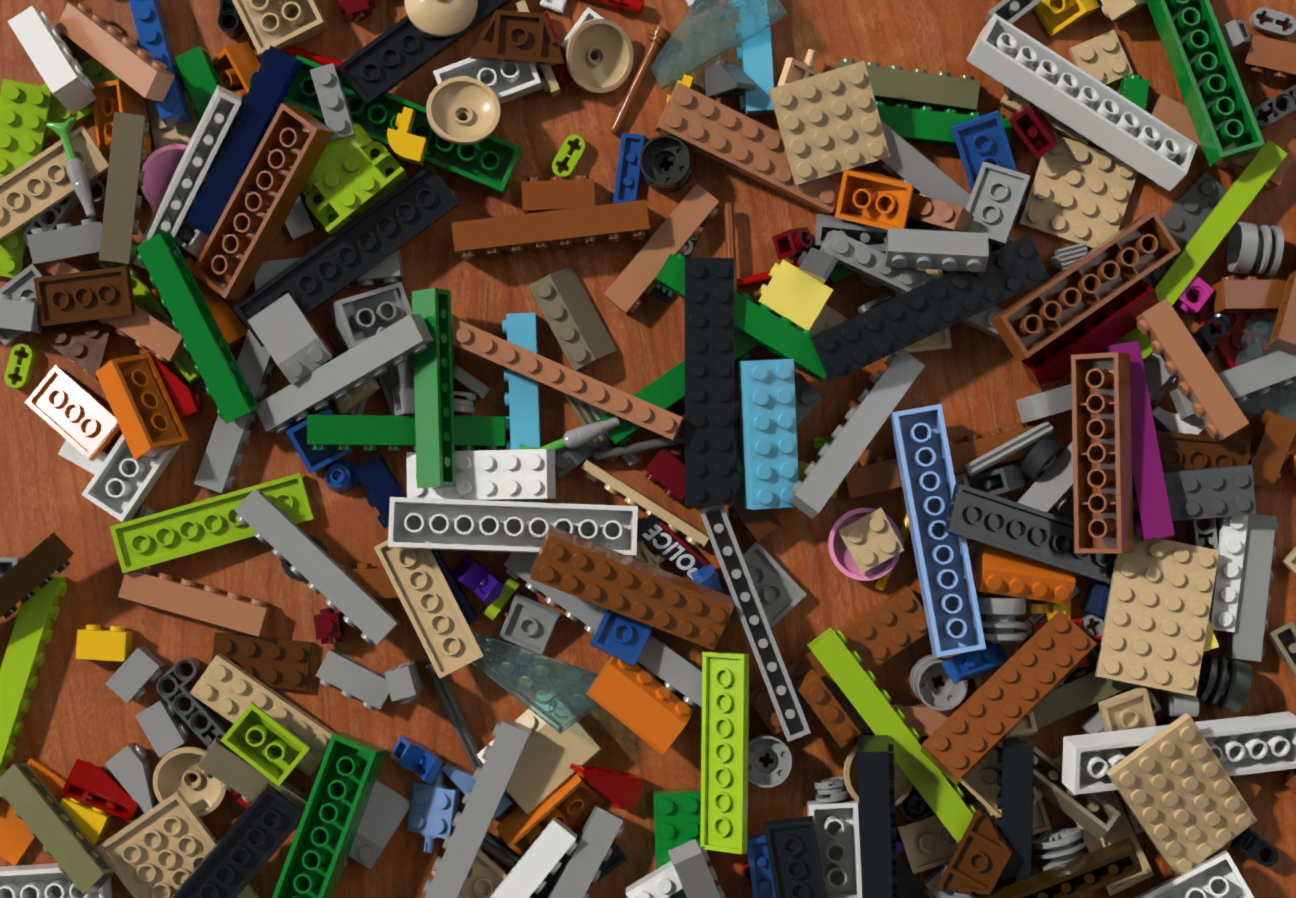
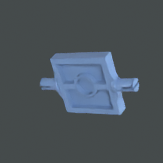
[407,769,460,853]

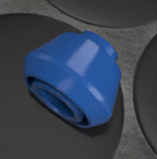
[323,460,357,492]

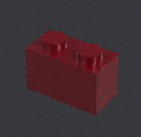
[1008,101,1060,159]
[644,447,685,501]

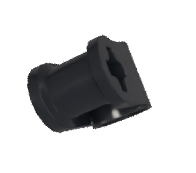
[218,0,244,38]
[1192,313,1232,356]
[1231,827,1278,867]

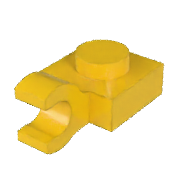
[1027,600,1071,621]

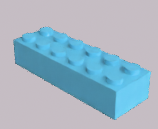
[738,359,799,510]

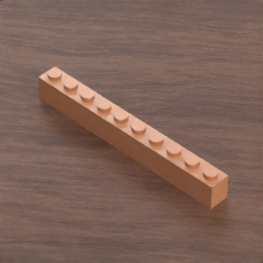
[452,320,685,441]

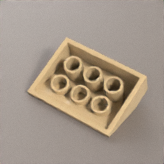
[232,0,329,55]
[477,690,602,815]

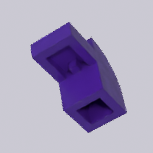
[453,554,505,606]

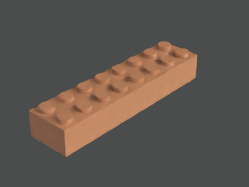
[654,82,843,215]

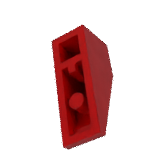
[144,352,203,421]
[61,758,138,821]
[570,763,644,810]

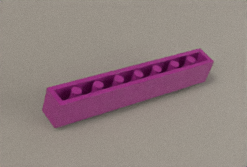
[1106,341,1175,541]

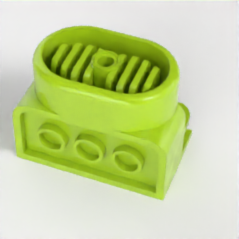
[302,123,410,236]

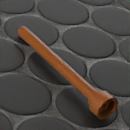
[610,25,671,135]
[724,202,738,293]

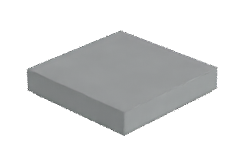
[498,593,561,656]

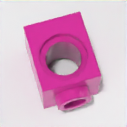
[1175,275,1215,315]

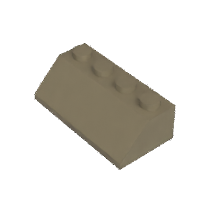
[528,266,617,371]

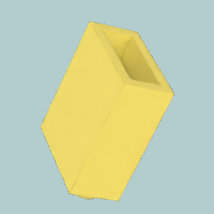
[756,259,834,331]

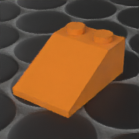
[835,168,914,230]

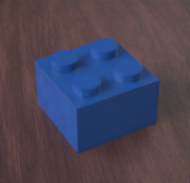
[286,407,353,474]

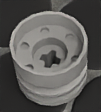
[1226,221,1284,277]
[977,596,1026,643]
[909,654,968,711]
[748,734,792,788]
[1033,827,1088,872]

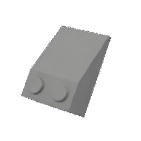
[327,282,412,352]
[248,292,333,385]
[348,779,411,870]

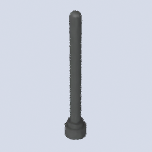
[592,433,685,461]

